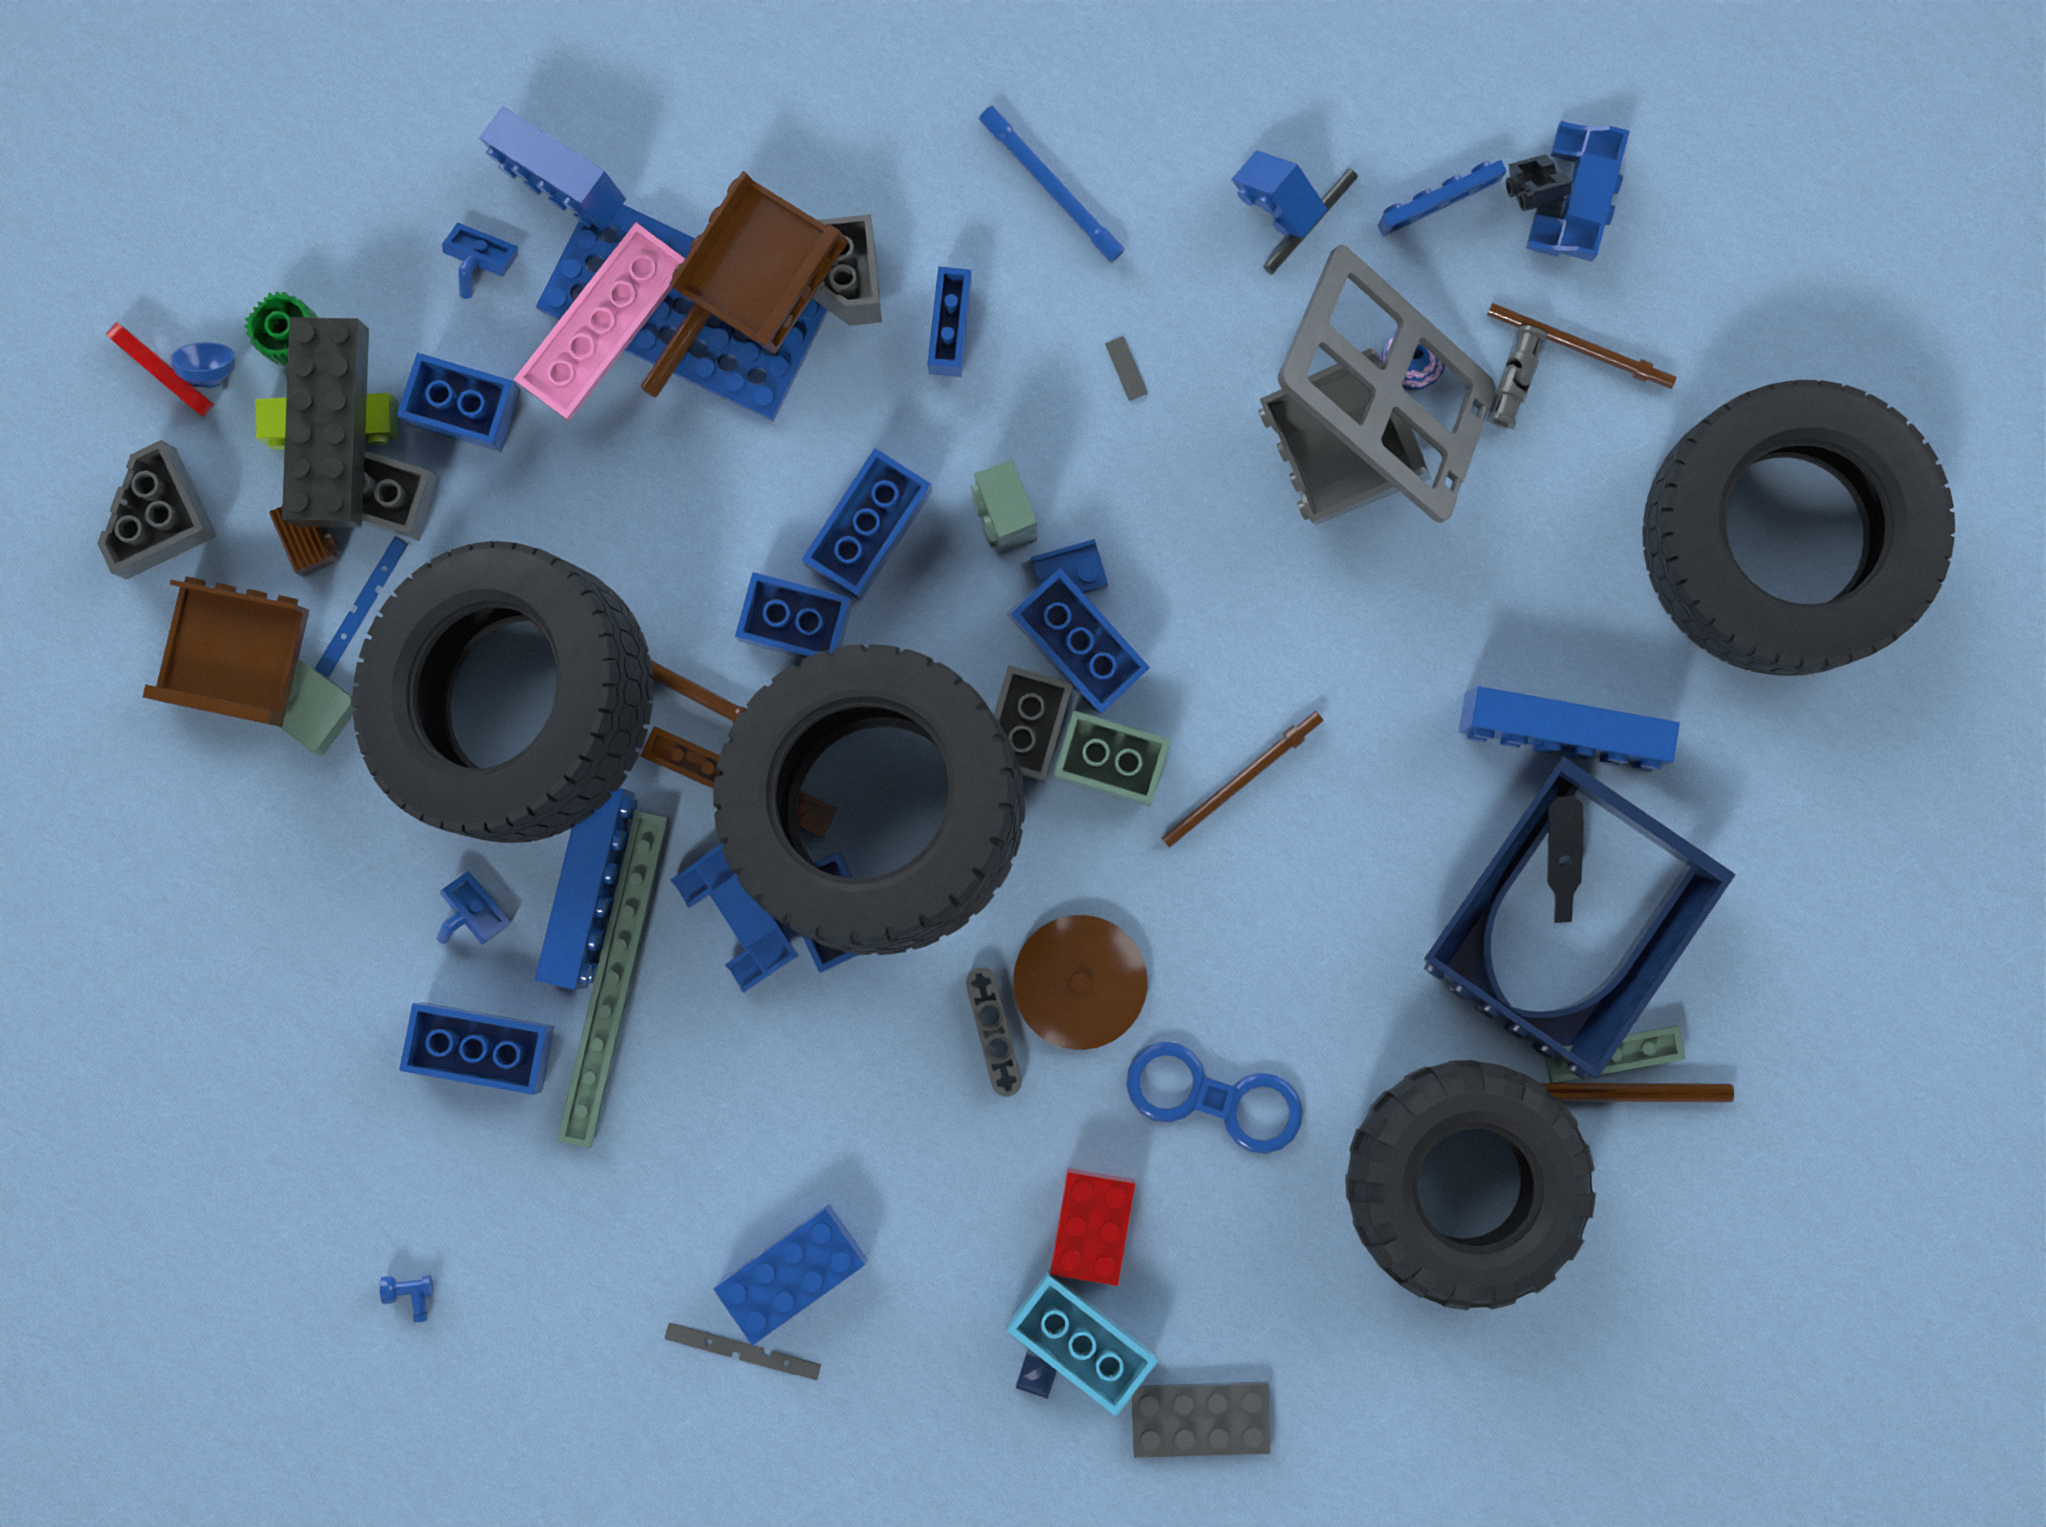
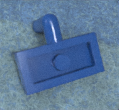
[442,222,518,299]
[437,871,511,945]

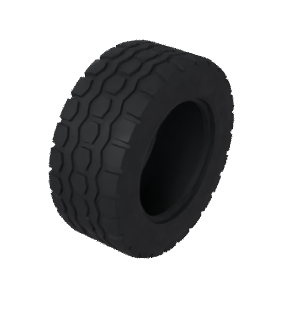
[713,644,1025,955]

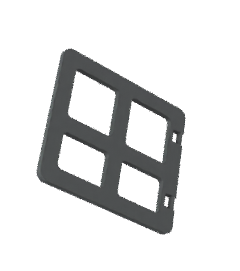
[1278,245,1496,523]

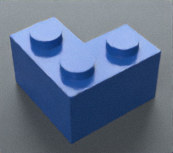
[1231,150,1328,238]

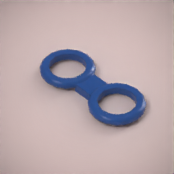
[1126,1042,1303,1154]

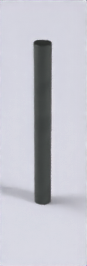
[1263,169,1358,275]

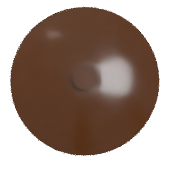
[1013,915,1147,1050]

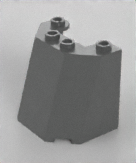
[1258,348,1431,525]

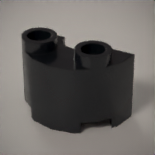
[1505,154,1572,211]

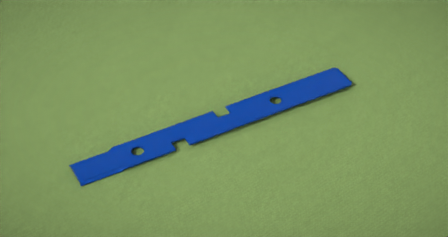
[315,537,408,677]

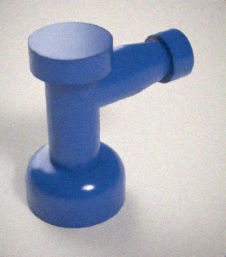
[380,1275,433,1322]

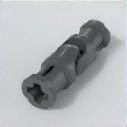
[1487,325,1548,429]

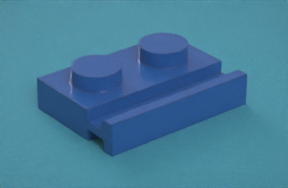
[1031,539,1108,594]

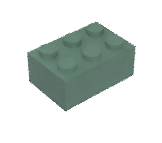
[970,459,1037,554]
[1053,710,1171,806]

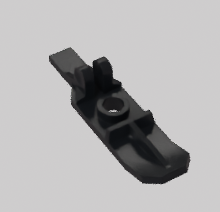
[1547,795,1584,923]

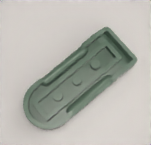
[279,658,357,755]

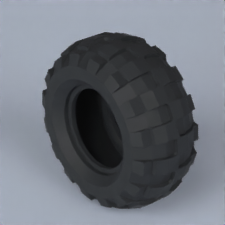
[1345,1060,1596,1310]

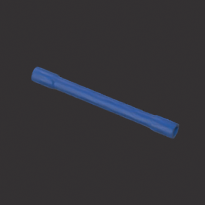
[979,106,1125,263]

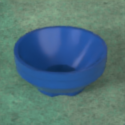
[171,342,235,388]

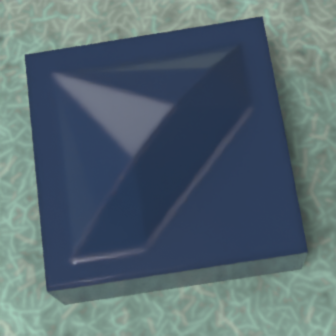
[1016,1353,1057,1399]

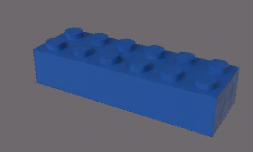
[1458,686,1680,772]
[534,788,637,990]

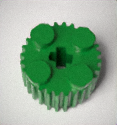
[244,291,318,367]

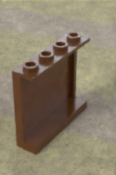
[669,171,849,354]
[142,576,310,727]

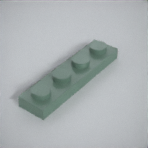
[1545,1025,1686,1083]

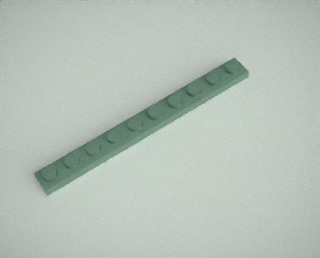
[557,810,669,1148]

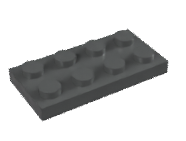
[1131,1382,1270,1458]

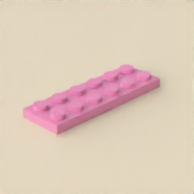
[514,222,685,421]

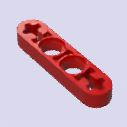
[106,322,215,417]

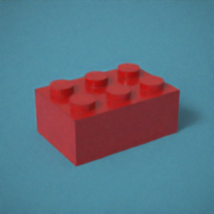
[1050,1168,1135,1286]

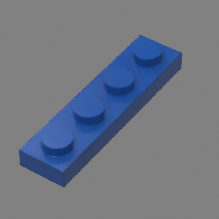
[1377,159,1507,237]

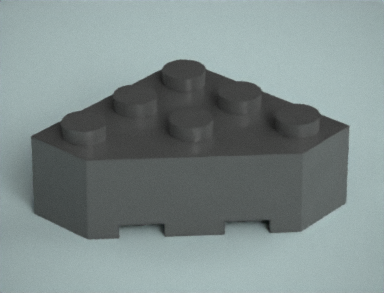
[812,214,882,326]
[97,440,217,579]

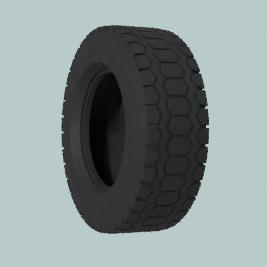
[1642,380,1955,676]
[352,541,653,843]

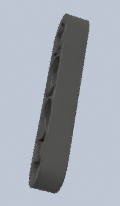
[966,968,1022,1097]

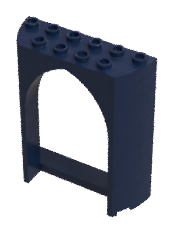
[1423,757,1736,1080]

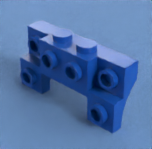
[1526,121,1630,262]
[670,843,800,993]

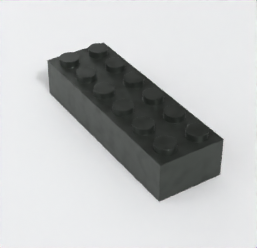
[282,317,369,527]

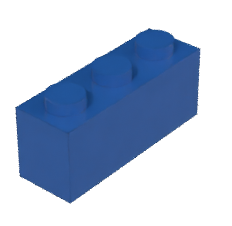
[927,266,972,377]

